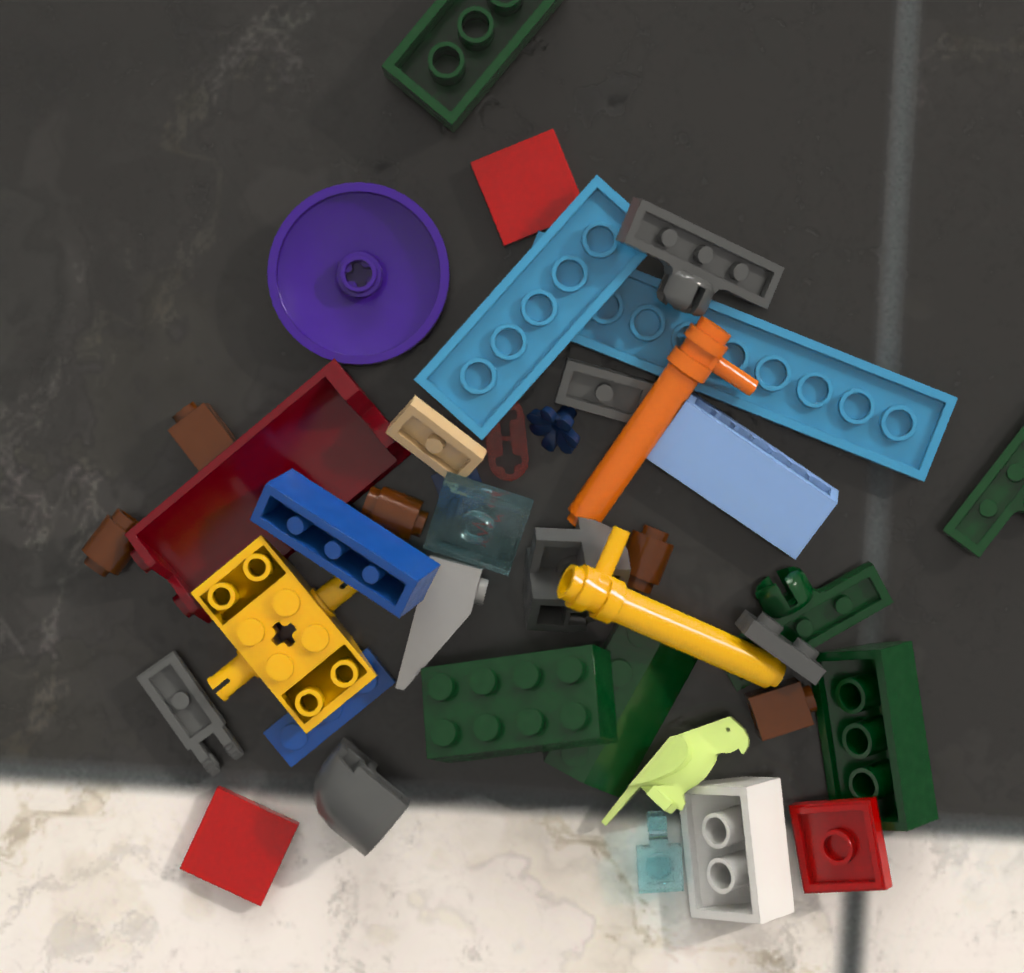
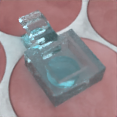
[635,810,684,894]

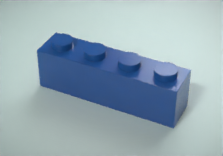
[250,468,441,618]

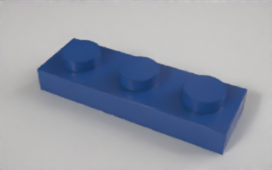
[263,647,396,767]

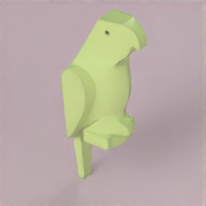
[601,716,750,826]

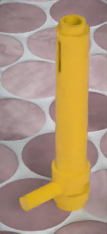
[557,526,786,688]

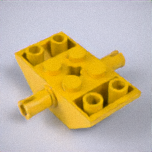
[191,535,377,734]

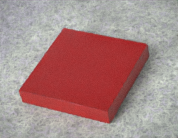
[470,129,580,247]
[179,785,300,906]
[789,797,892,894]

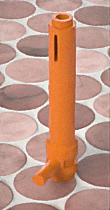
[567,316,759,527]

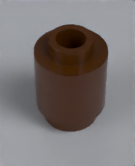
[361,486,429,543]
[82,508,139,578]
[626,524,674,594]

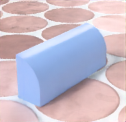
[646,392,839,560]

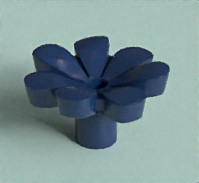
[526,405,580,454]

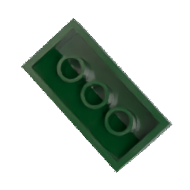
[543,623,698,798]
[812,641,939,831]

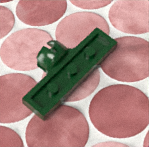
[942,425,1024,559]
[725,561,894,692]

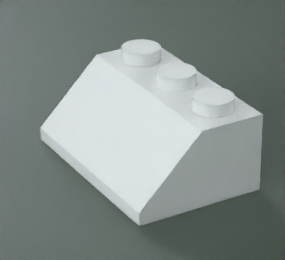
[679,776,795,924]

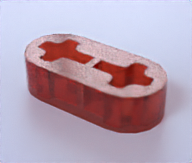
[486,401,529,481]

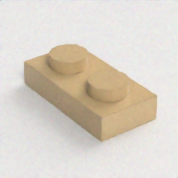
[385,395,487,487]

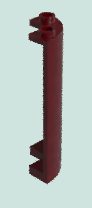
[124,359,412,624]

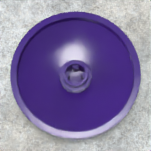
[267,182,450,365]

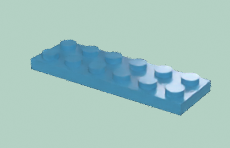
[414,175,648,440]

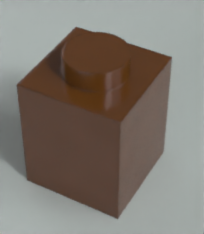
[168,402,237,471]
[744,677,817,741]

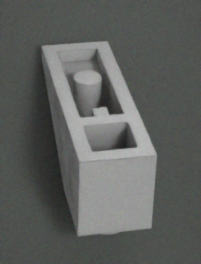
[395,554,489,690]

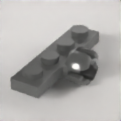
[615,197,785,316]

